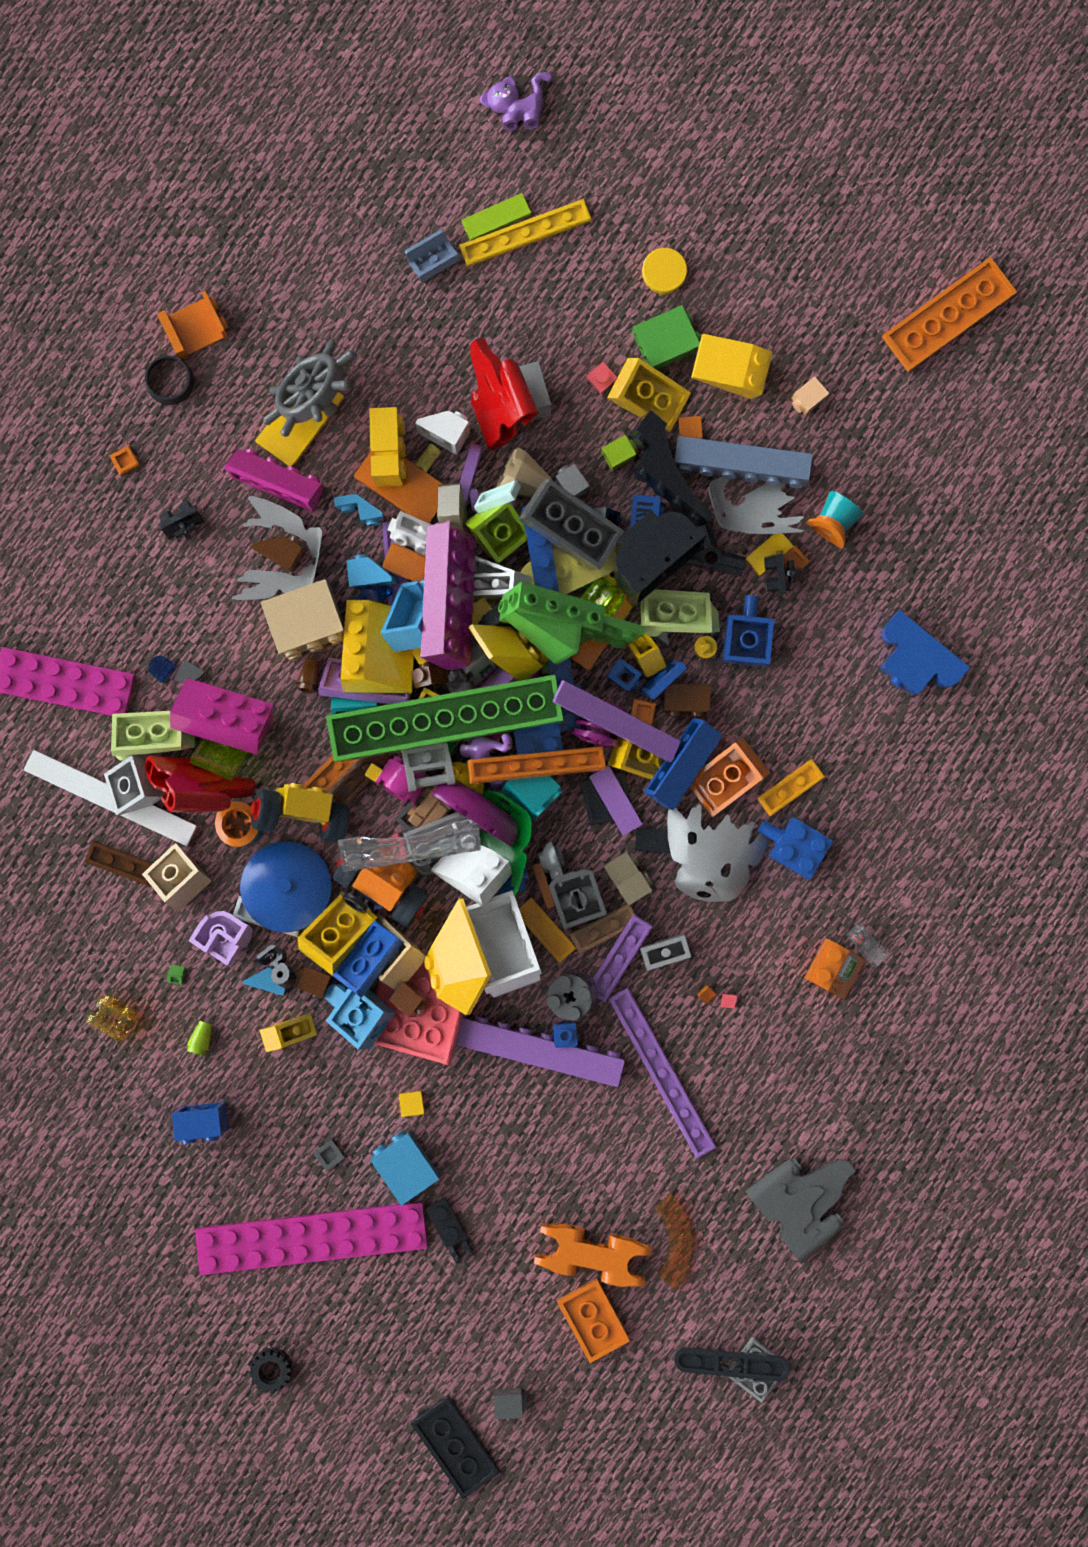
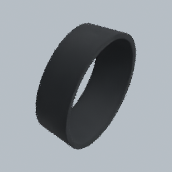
[145,355,194,405]

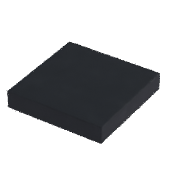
[580,772,632,826]

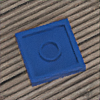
[640,660,687,699]

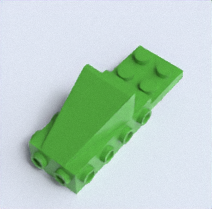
[498,581,645,664]

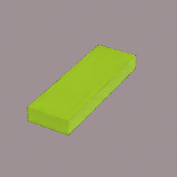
[461,193,531,241]

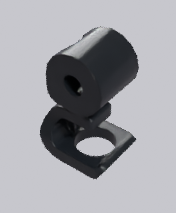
[256,945,296,989]

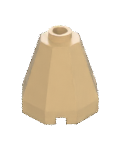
[496,447,552,498]

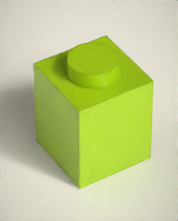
[601,435,637,472]

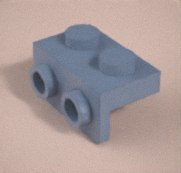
[405,229,460,282]

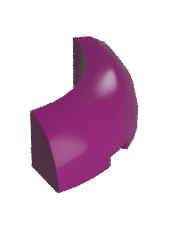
[431,779,517,847]

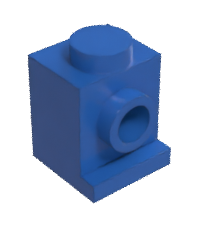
[606,658,642,693]

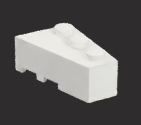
[473,556,531,601]

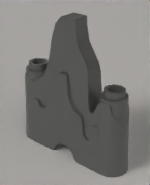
[745,1158,855,1264]

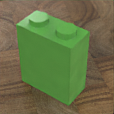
[632,305,701,370]

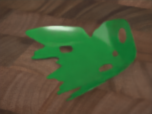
[429,791,531,896]

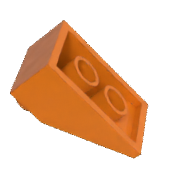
[690,738,770,817]

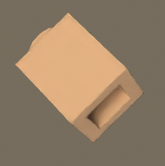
[791,377,829,416]

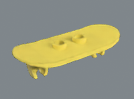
[520,545,617,594]

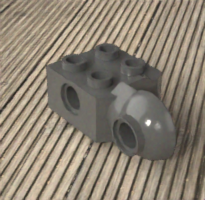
[538,840,607,929]

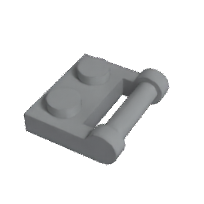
[402,743,455,792]

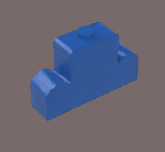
[880,610,970,695]

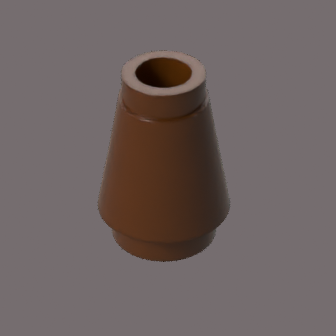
[296,658,319,693]

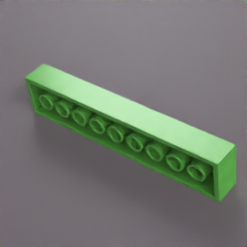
[326,675,563,763]

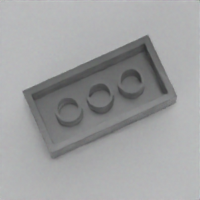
[518,479,624,571]

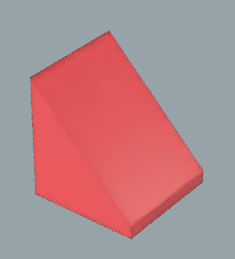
[720,993,737,1009]

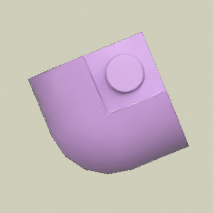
[189,911,252,966]

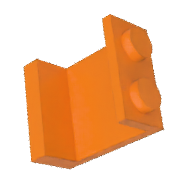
[157,291,229,359]

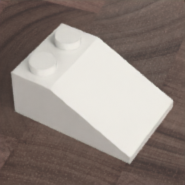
[431,837,512,907]

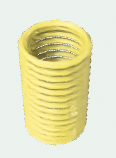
[415,444,441,472]

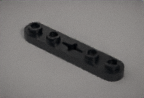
[674,1347,790,1381]

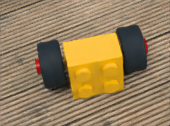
[251,783,350,843]

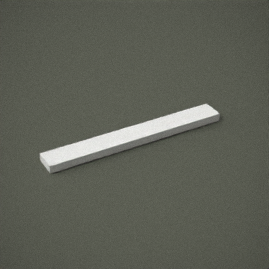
[24,750,197,846]

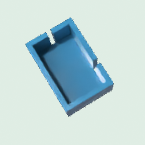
[380,580,424,652]

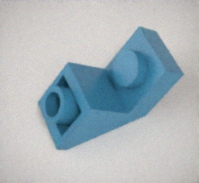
[334,494,384,527]

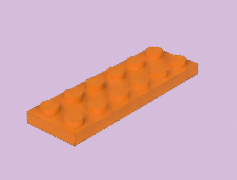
[882,257,1017,372]

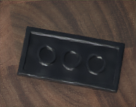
[410,1395,500,1499]

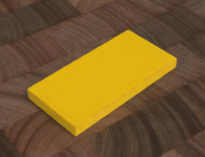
[255,392,345,467]

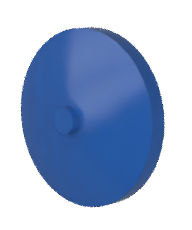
[240,841,332,933]

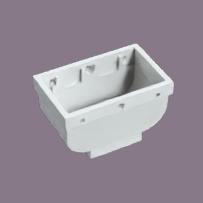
[467,890,542,998]

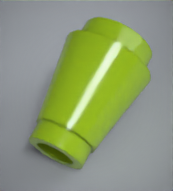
[187,1021,212,1056]

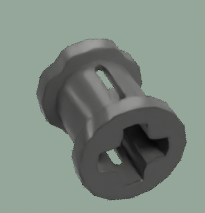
[412,850,436,876]

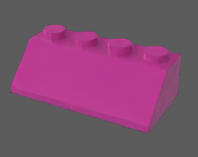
[224,449,324,512]

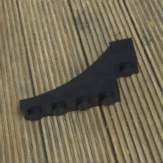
[628,410,713,526]

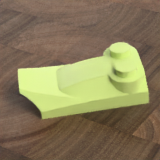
[641,589,720,637]
[111,711,195,761]

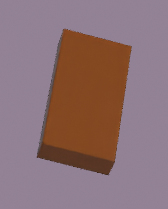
[533,863,555,909]

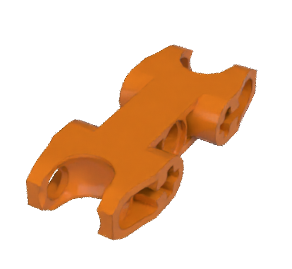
[534,1223,652,1287]

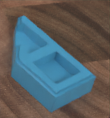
[243,967,286,996]

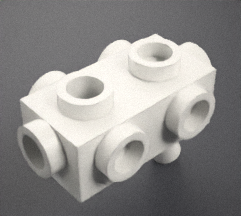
[387,511,440,556]

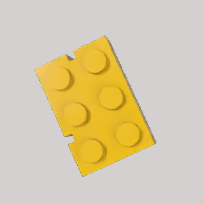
[369,407,407,487]

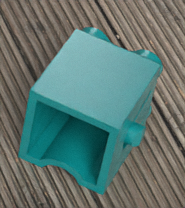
[501,776,563,821]

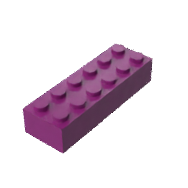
[420,521,476,670]

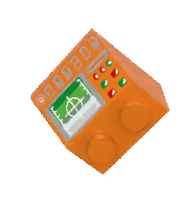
[804,938,865,1000]

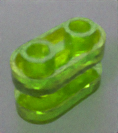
[580,578,624,616]

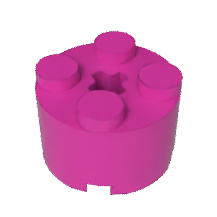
[375,756,426,805]

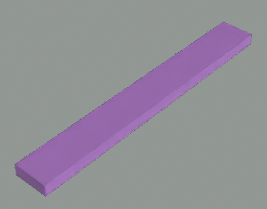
[608,987,717,1158]

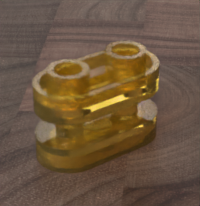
[85,994,139,1042]

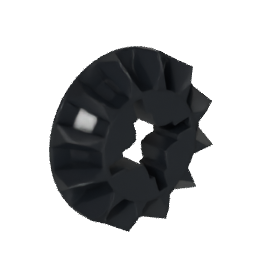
[340,887,374,914]

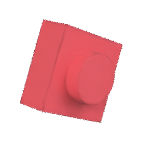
[586,362,617,394]

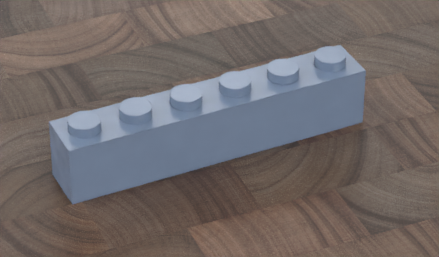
[674,436,812,488]

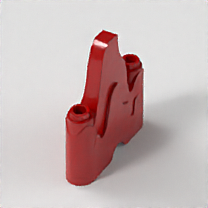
[470,338,539,450]
[145,756,256,812]

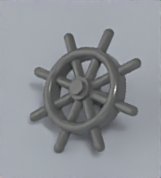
[263,340,355,437]

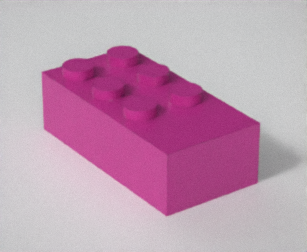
[170,678,273,755]

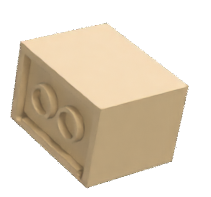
[260,579,345,660]

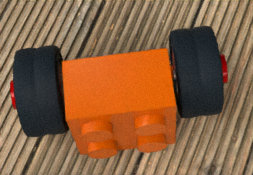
[333,845,429,928]

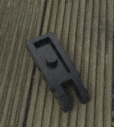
[425,1196,474,1264]

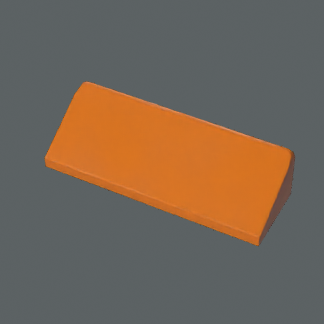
[382,542,425,583]

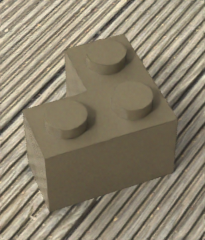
[603,852,653,905]

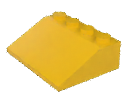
[341,600,414,693]

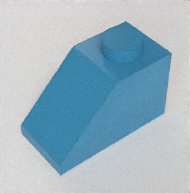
[347,554,399,589]

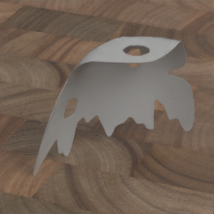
[709,477,804,534]
[232,496,322,600]
[667,804,768,902]

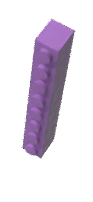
[456,1014,625,1087]

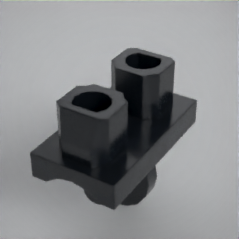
[158,501,204,540]
[764,550,802,595]

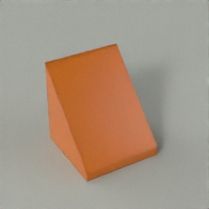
[697,985,716,1004]

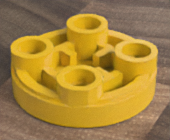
[642,248,687,295]

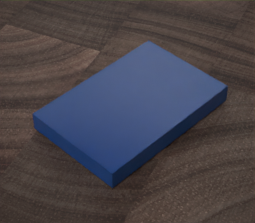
[333,920,404,998]

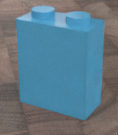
[370,1130,440,1206]

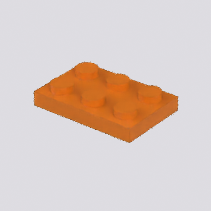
[557,1278,630,1363]

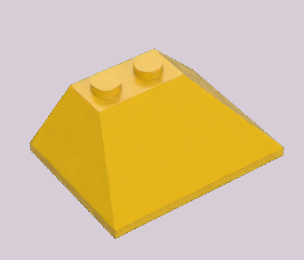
[424,898,491,1015]

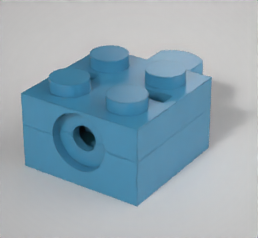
[325,984,396,1049]

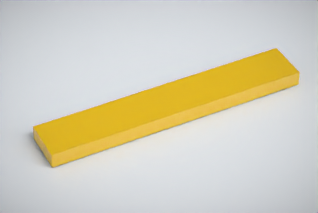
[459,199,592,267]

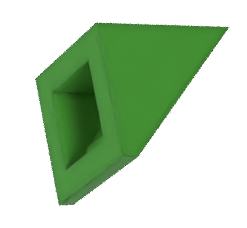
[168,965,185,985]

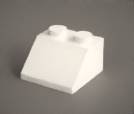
[415,411,470,455]

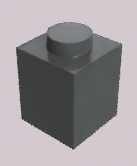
[494,1388,527,1419]

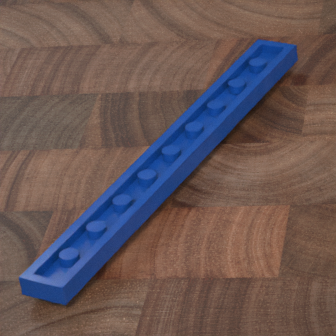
[522,506,581,732]

